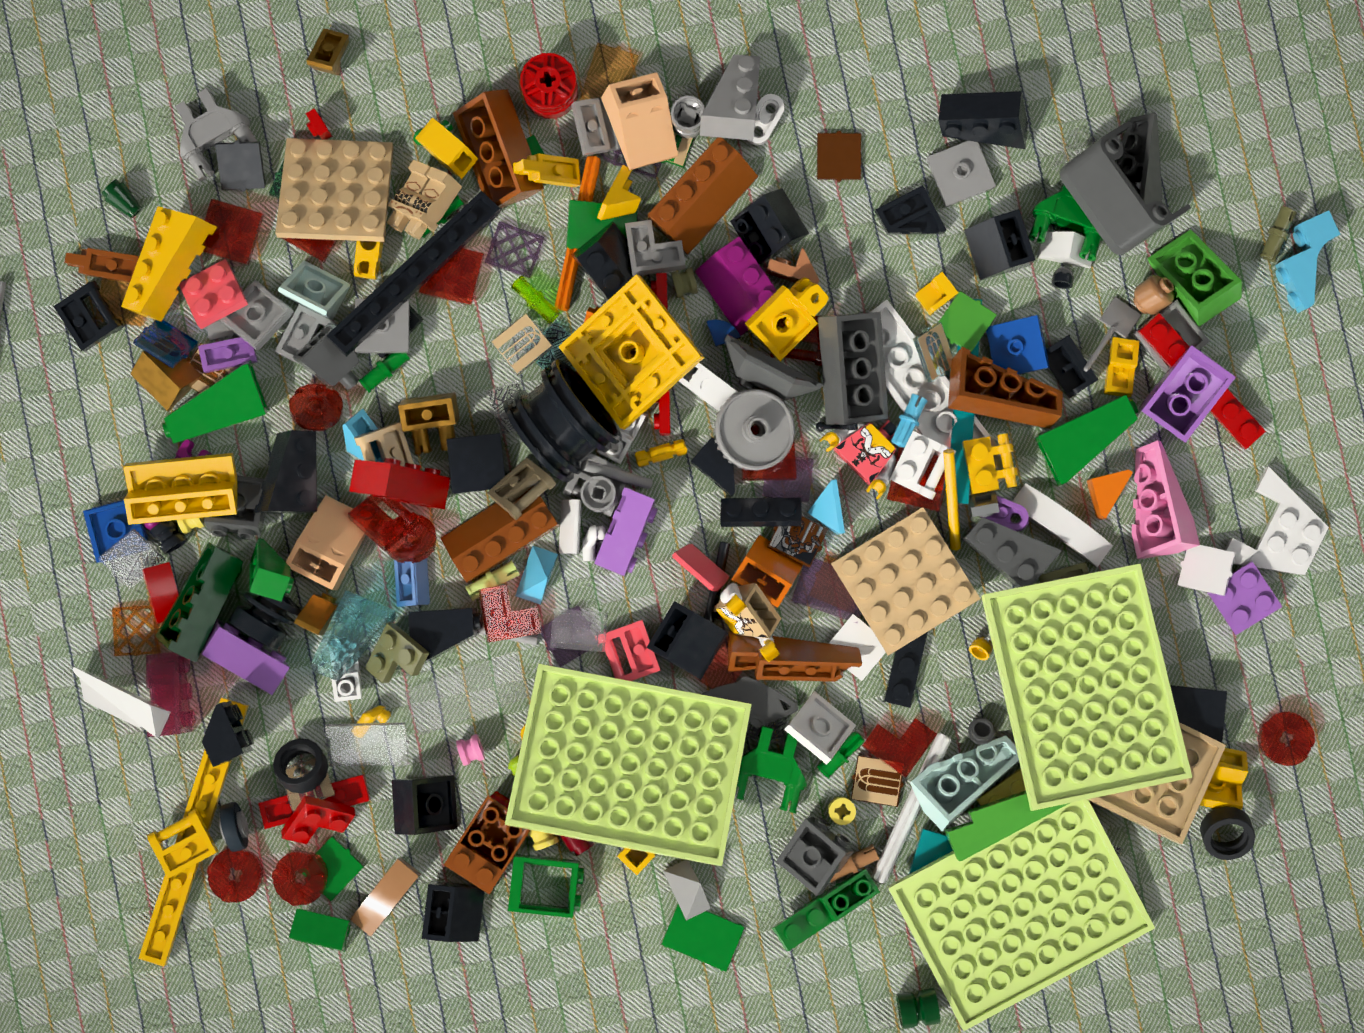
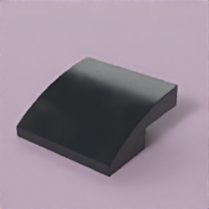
[446,433,505,494]

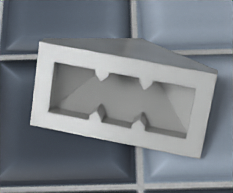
[663,860,711,920]

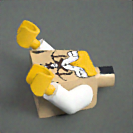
[713,583,781,662]

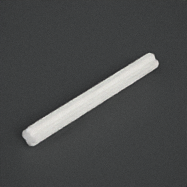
[872,733,951,883]

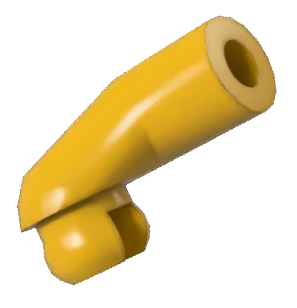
[352,705,391,737]

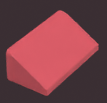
[672,544,729,592]

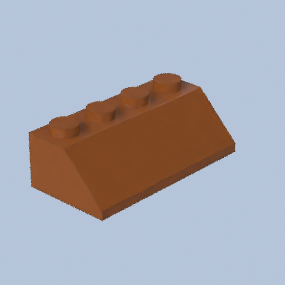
[453,89,544,208]
[648,137,758,255]
[441,486,560,583]

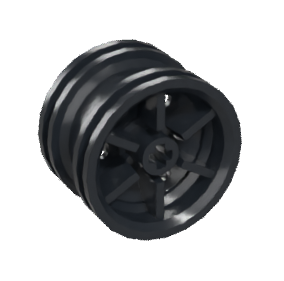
[503,359,622,483]

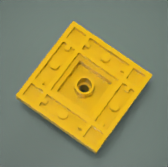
[559,274,705,430]

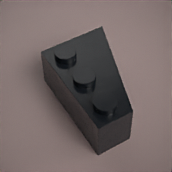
[938,91,1028,150]
[253,430,317,514]

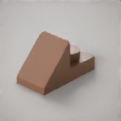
[766,247,819,284]

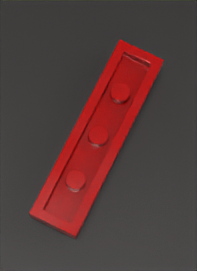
[258,774,371,829]

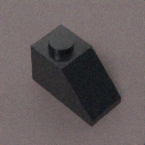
[691,437,735,498]

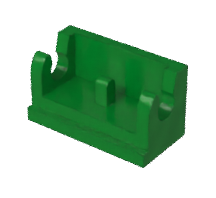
[289,908,351,952]

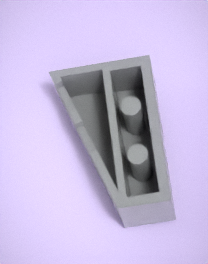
[700,54,760,140]

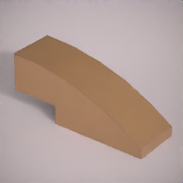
[350,857,421,937]

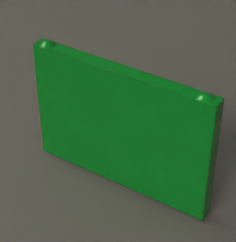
[566,199,638,249]
[661,904,745,972]

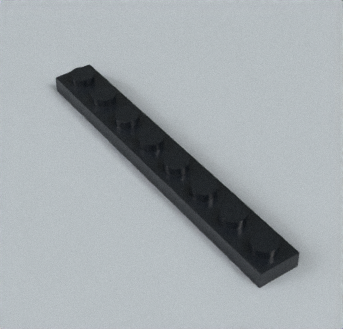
[326,191,501,357]

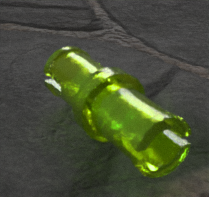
[511,275,561,324]

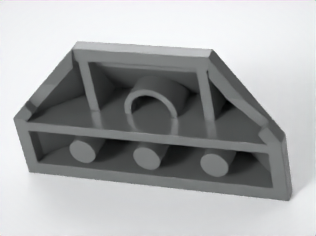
[724,334,823,401]

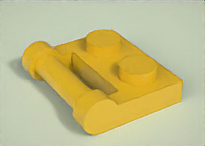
[147,808,219,879]

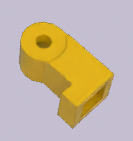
[354,232,386,280]

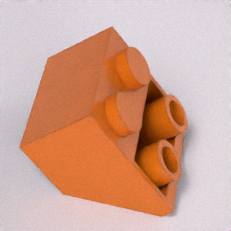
[731,535,803,608]

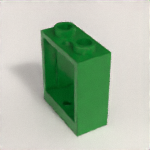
[508,854,584,918]

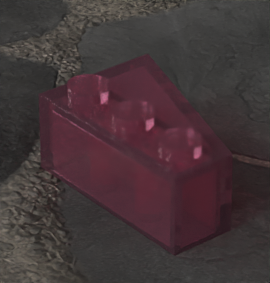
[146,652,196,738]

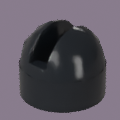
[1051,267,1074,289]

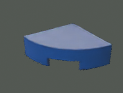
[706,319,741,347]

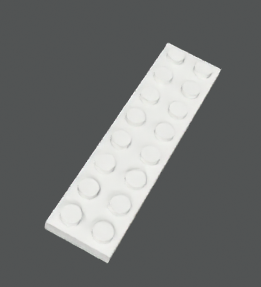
[869,300,1005,495]

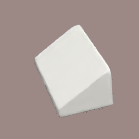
[559,499,582,554]

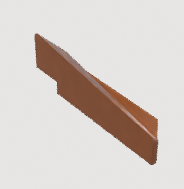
[728,630,862,682]

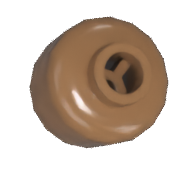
[1133,275,1174,315]

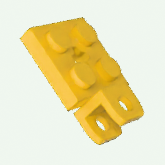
[745,277,829,361]

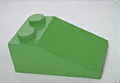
[1148,229,1242,327]

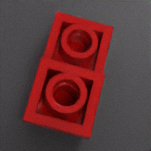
[142,562,179,624]

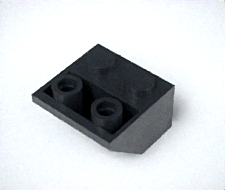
[730,188,809,265]
[964,209,1035,281]
[647,601,728,680]
[202,701,254,767]
[422,880,485,942]

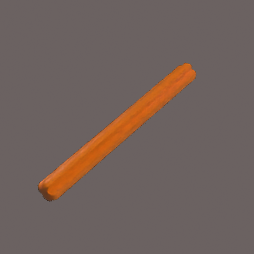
[554,156,601,311]

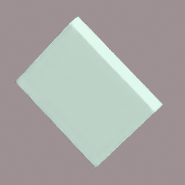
[278,260,351,320]

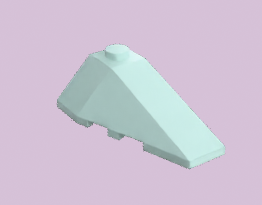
[910,735,1019,831]

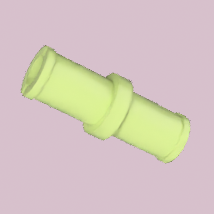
[465,560,520,601]

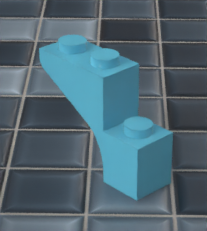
[1275,211,1341,313]

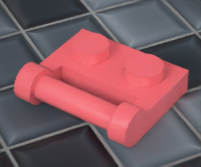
[597,620,661,681]

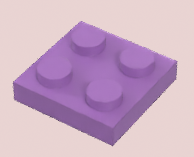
[1207,561,1283,635]

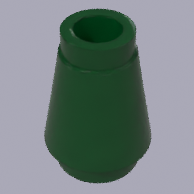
[101,179,142,219]

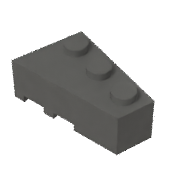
[961,517,1062,588]

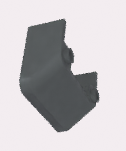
[1060,121,1191,255]

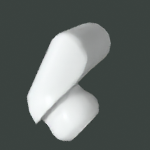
[582,524,606,561]

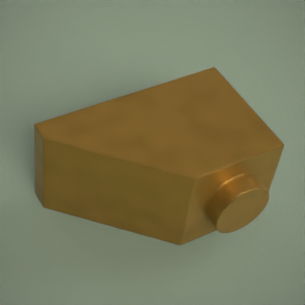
[294,592,342,635]

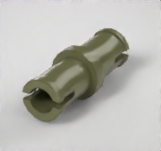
[1260,206,1297,262]

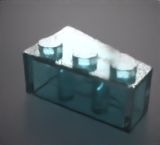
[311,590,396,681]

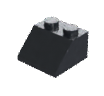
[571,222,633,300]
[392,775,458,835]

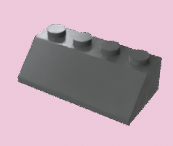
[818,312,888,425]

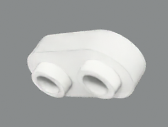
[747,94,784,145]

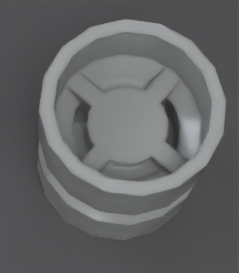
[671,95,705,139]
[581,476,617,512]

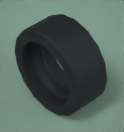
[273,738,328,793]
[1200,806,1256,860]

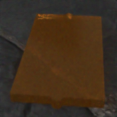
[579,43,639,101]

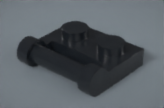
[53,281,124,352]

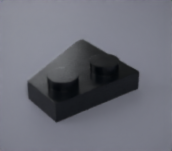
[875,185,947,235]

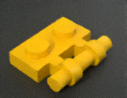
[962,433,1018,495]

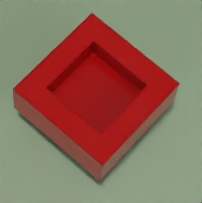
[305,108,333,140]

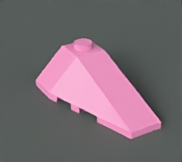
[1131,440,1200,559]

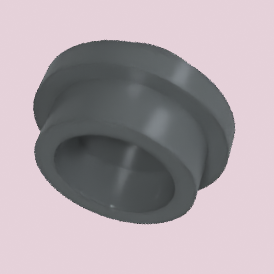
[968,718,995,745]

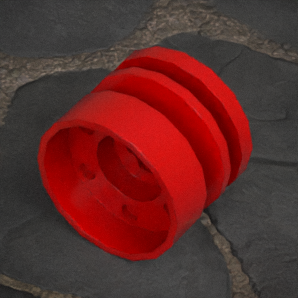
[520,53,578,119]

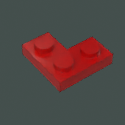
[281,795,355,844]

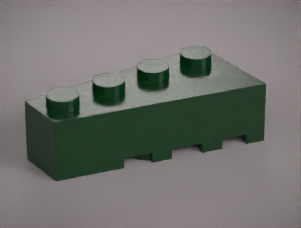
[155,542,243,663]

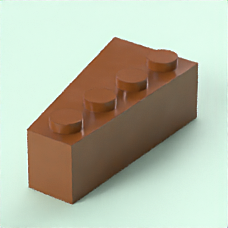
[948,347,1063,429]

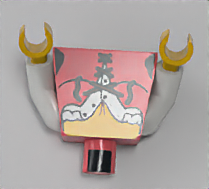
[819,420,897,499]

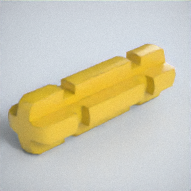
[635,439,687,467]

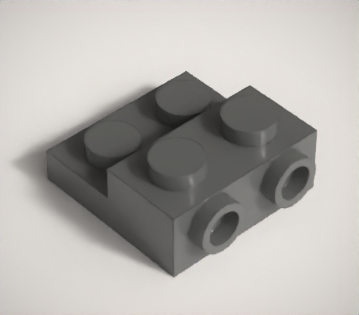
[204,476,266,540]
[776,817,854,896]

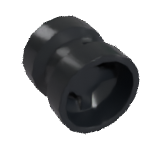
[150,520,187,554]

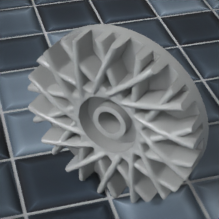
[713,389,795,471]

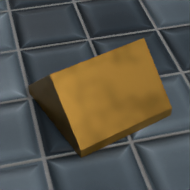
[130,337,206,412]

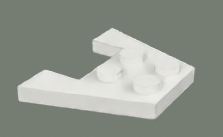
[1225,467,1329,575]

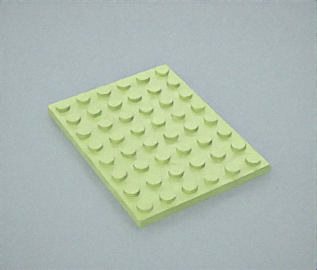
[981,564,1192,811]
[505,664,752,866]
[887,800,1155,1031]

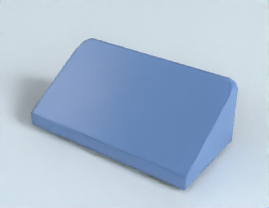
[393,551,430,607]

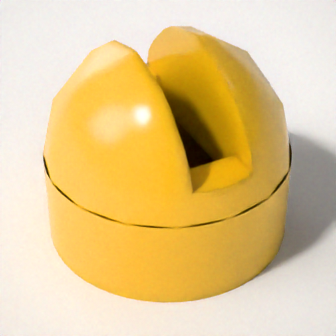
[969,636,993,660]

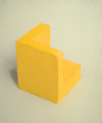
[915,272,959,316]

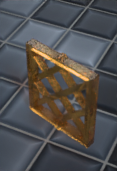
[112,605,160,656]

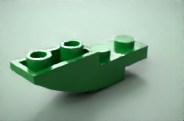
[772,869,880,951]

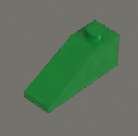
[250,537,294,602]

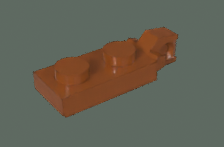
[64,248,139,283]

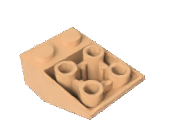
[601,72,678,170]
[286,495,374,591]

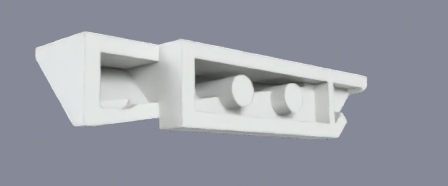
[73,667,171,738]

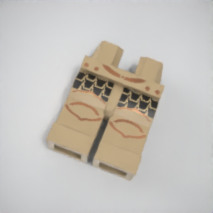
[387,160,462,240]

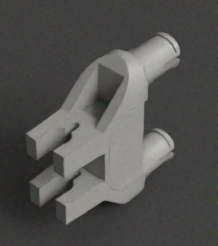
[175,88,257,181]

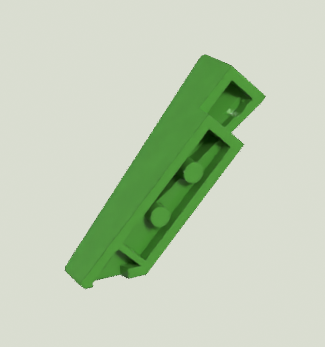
[945,790,1070,861]

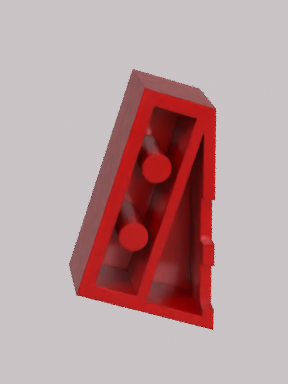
[349,458,450,509]

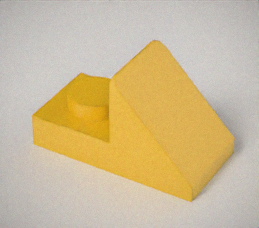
[597,165,641,220]

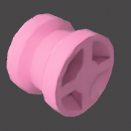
[456,734,485,766]

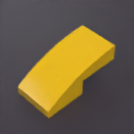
[1104,337,1140,398]

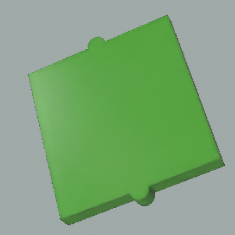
[935,291,997,353]

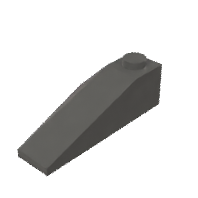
[1116,112,1162,205]

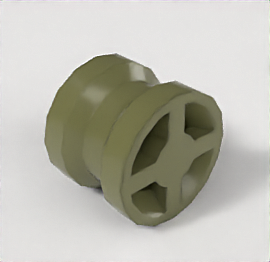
[671,267,698,298]

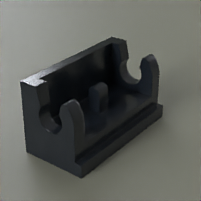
[1046,335,1099,398]

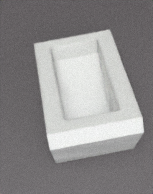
[1038,232,1092,268]

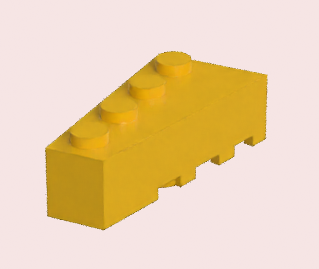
[121,206,217,322]

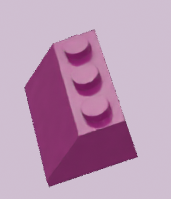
[695,237,777,336]

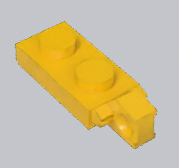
[513,153,581,187]

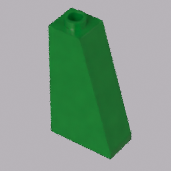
[162,360,269,444]
[1035,395,1139,487]

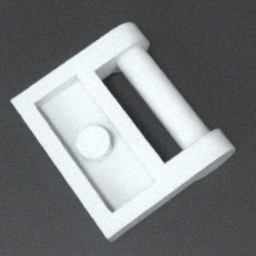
[890,431,956,500]

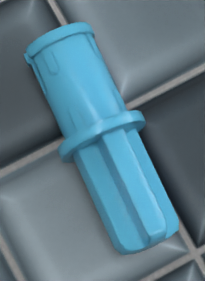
[891,394,928,448]

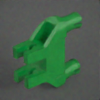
[1028,183,1103,261]
[736,726,807,813]

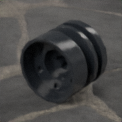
[229,592,302,649]

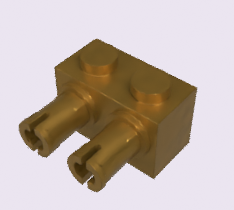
[398,392,460,454]

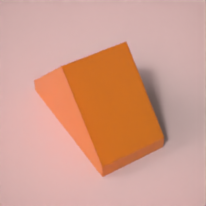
[1087,469,1133,520]

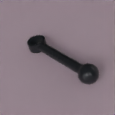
[816,421,858,432]

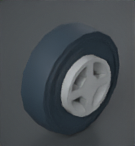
[219,802,249,852]

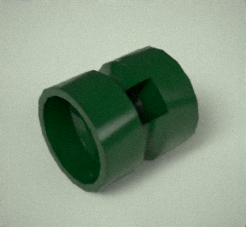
[896,988,941,1030]

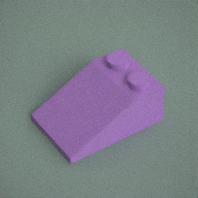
[1139,345,1236,443]

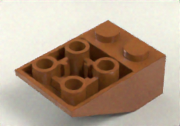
[444,796,530,894]

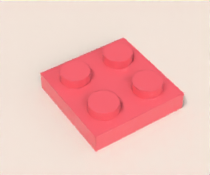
[179,259,249,329]

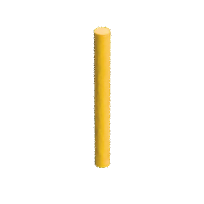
[943,449,961,550]

